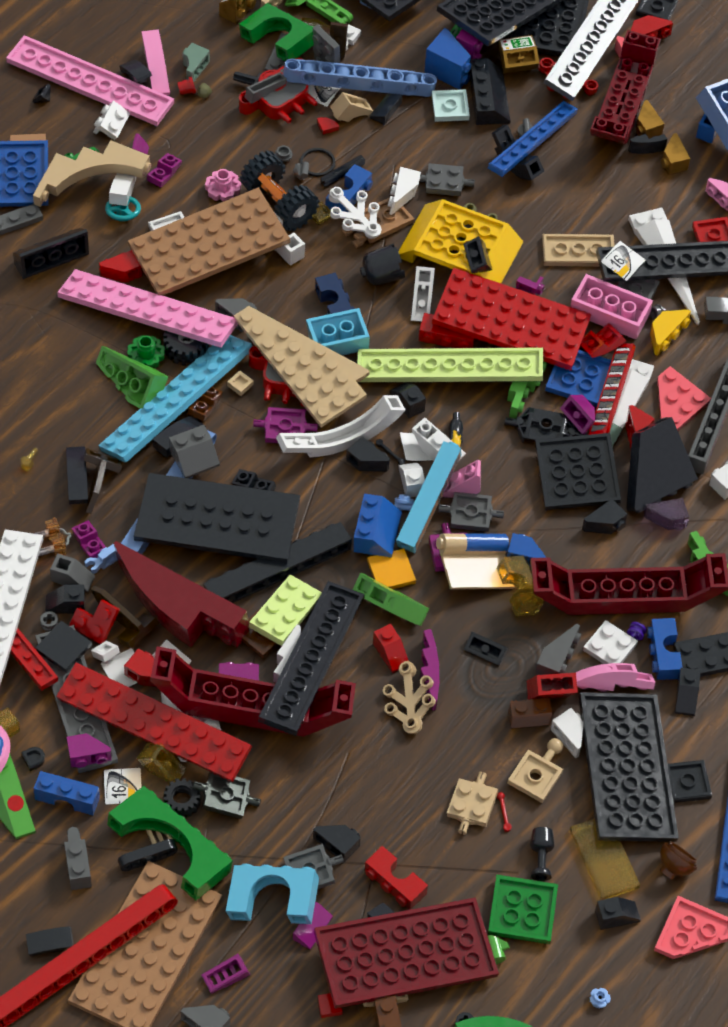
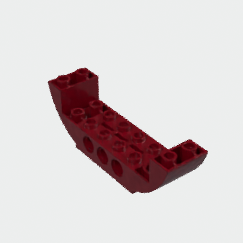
[590,30,661,145]

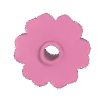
[205,169,241,202]

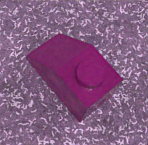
[560,395,595,434]

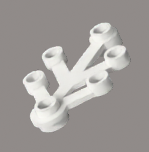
[329,187,382,239]

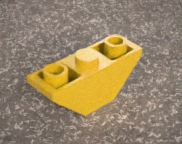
[650,310,691,356]

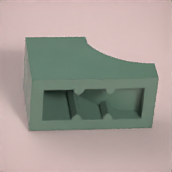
[182,43,210,82]

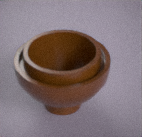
[660,842,698,880]

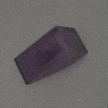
[644,498,689,530]

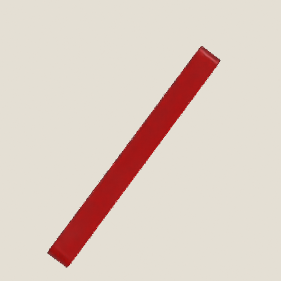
[0,884,178,1027]

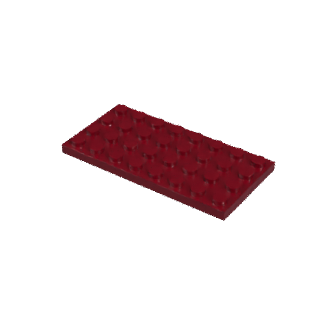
[314,897,499,1009]

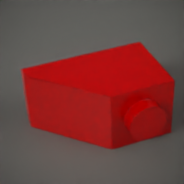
[373,624,409,674]

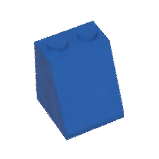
[424,28,471,90]

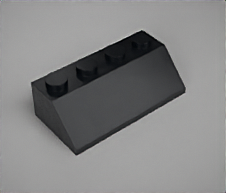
[469,58,511,125]
[13,228,89,279]

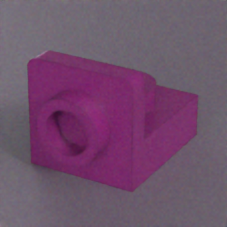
[516,276,545,296]

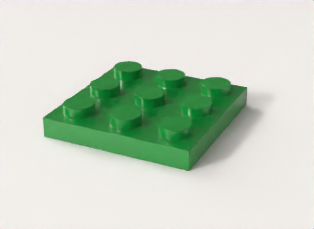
[488,875,558,944]

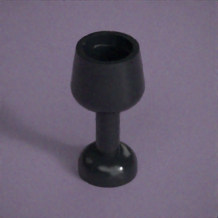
[530,827,555,881]

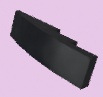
[66,446,88,504]

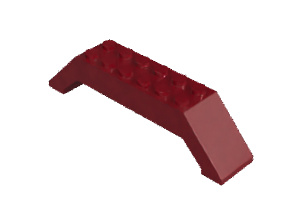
[530,553,728,615]
[150,646,356,737]

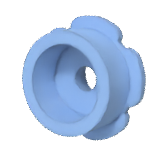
[590,988,611,1008]

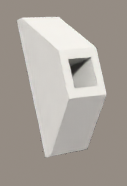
[412,418,466,461]

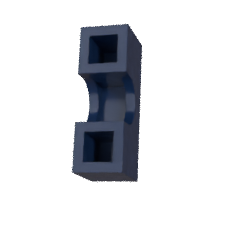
[315,272,355,315]

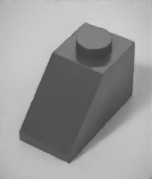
[215,298,257,332]
[181,1005,230,1027]

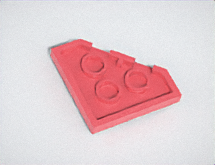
[657,366,711,431]
[654,896,728,959]

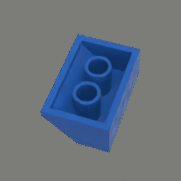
[354,494,402,558]

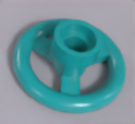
[105,196,141,222]

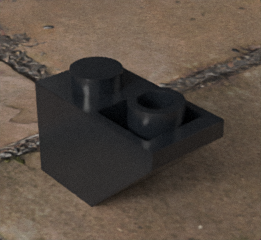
[346,437,390,472]

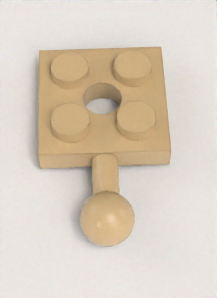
[507,738,563,803]

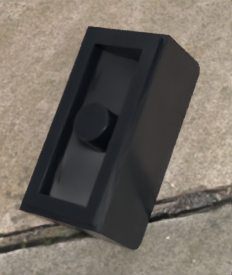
[370,94,403,125]
[463,236,493,273]
[464,632,509,666]

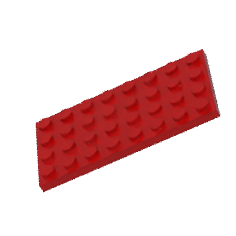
[432,268,591,371]

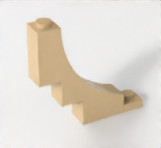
[33,140,151,207]

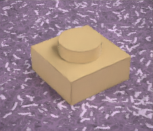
[227,371,254,396]

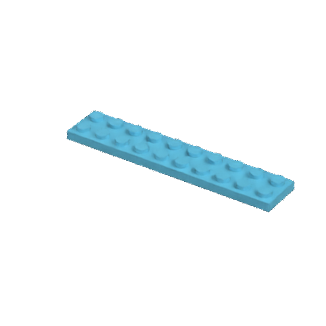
[98,335,252,463]

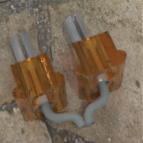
[34,517,72,556]

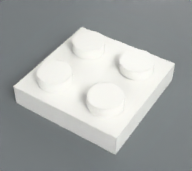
[583,620,638,664]

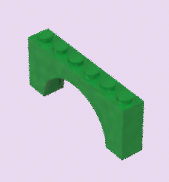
[107,786,233,901]

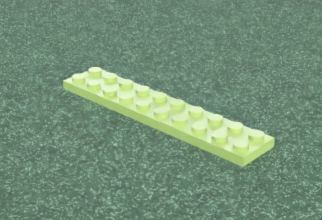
[357,348,543,382]

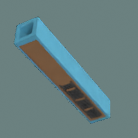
[396,441,462,554]

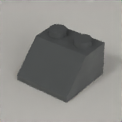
[169,425,220,478]

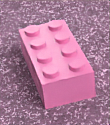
[570,274,653,339]

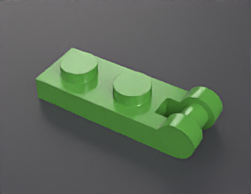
[306,0,353,24]

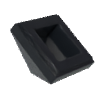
[32,84,51,103]

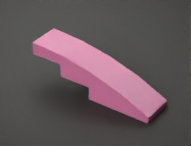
[142,29,170,95]

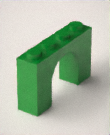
[239,3,313,61]

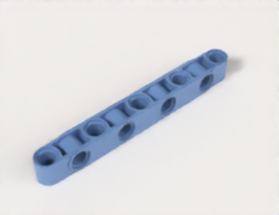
[283,59,437,97]

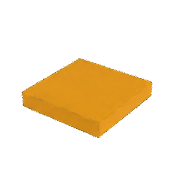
[367,549,416,589]

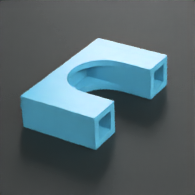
[226,864,319,924]

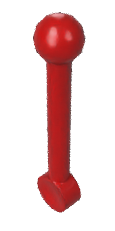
[497,792,512,832]

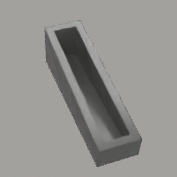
[245,72,287,104]

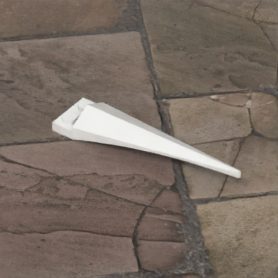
[628,208,700,325]

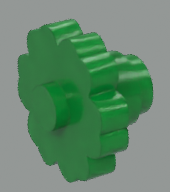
[127,335,165,368]

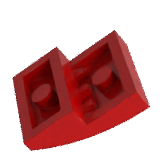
[580,323,626,358]

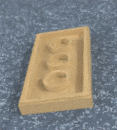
[542,234,614,267]

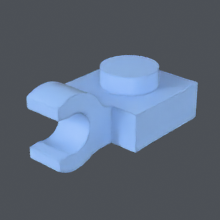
[85,544,117,574]

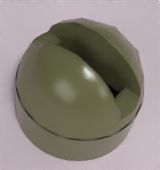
[197,83,213,98]

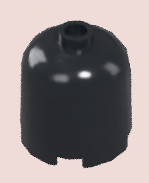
[360,243,405,286]

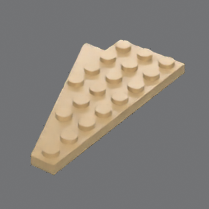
[234,306,370,427]

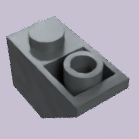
[50,553,95,593]

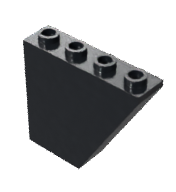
[626,417,698,513]

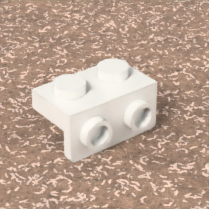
[93,100,130,140]

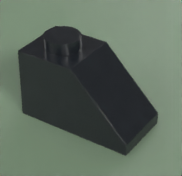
[390,383,426,418]
[582,499,627,534]
[45,584,85,614]
[675,668,700,716]
[313,825,361,863]
[595,897,641,930]

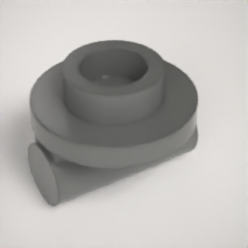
[518,118,533,136]
[293,162,309,181]

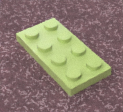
[248,575,322,646]

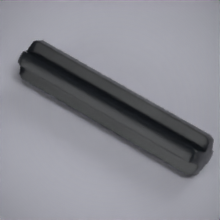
[320,155,365,187]

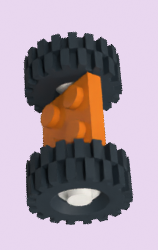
[240,150,320,231]

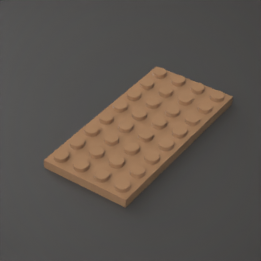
[128,187,290,296]
[68,861,222,1027]

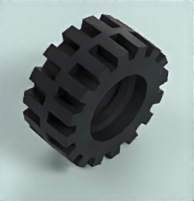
[163,778,200,818]

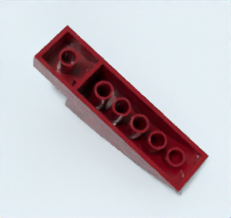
[113,541,250,648]

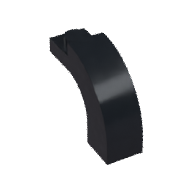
[491,125,544,180]

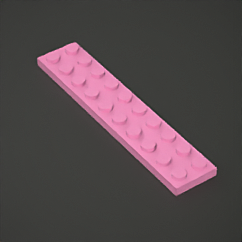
[6,35,174,126]
[58,269,238,348]

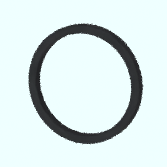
[300,148,335,177]

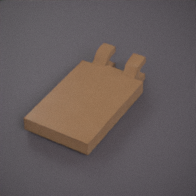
[342,197,414,248]

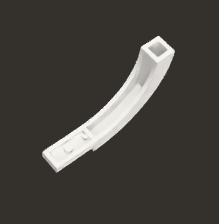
[276,395,405,457]

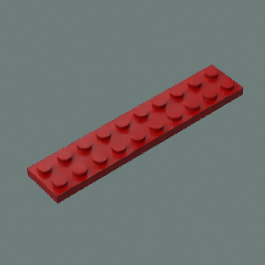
[56,663,252,783]

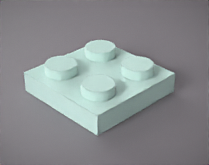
[431,89,470,122]

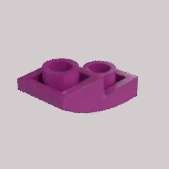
[146,153,182,188]
[71,520,106,558]

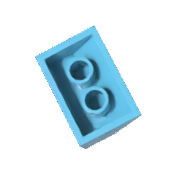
[306,308,370,355]

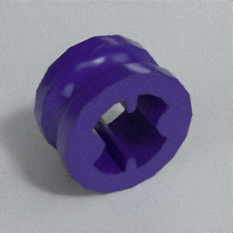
[627,622,647,640]

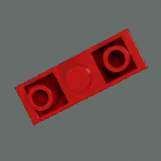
[631,15,673,39]
[99,250,144,283]

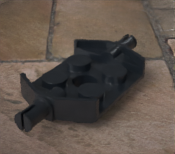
[504,407,587,443]

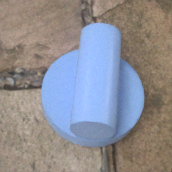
[394,494,414,511]

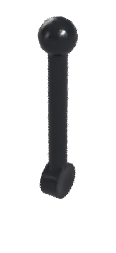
[376,439,405,465]

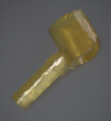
[21,448,38,471]

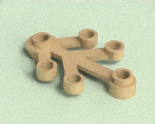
[383,661,436,734]

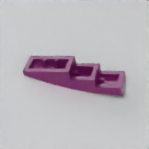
[420,629,440,711]

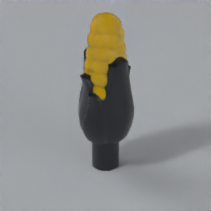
[448,412,463,447]

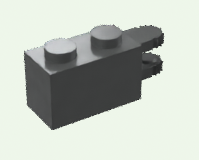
[64,826,92,890]

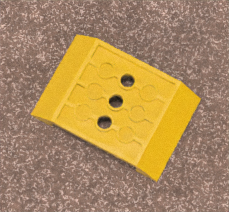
[398,199,523,284]

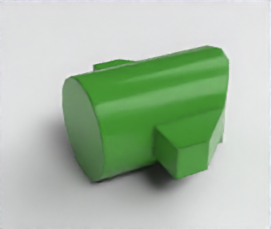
[488,935,510,964]

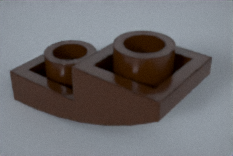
[187,387,223,421]

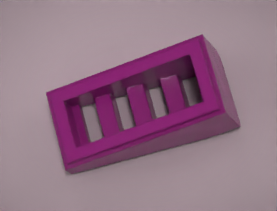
[201,954,250,994]

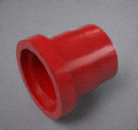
[177,77,196,95]

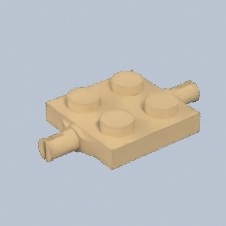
[447,772,498,835]

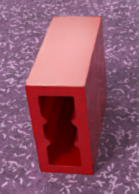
[526,672,578,700]

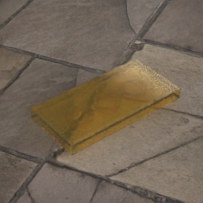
[570,819,640,900]

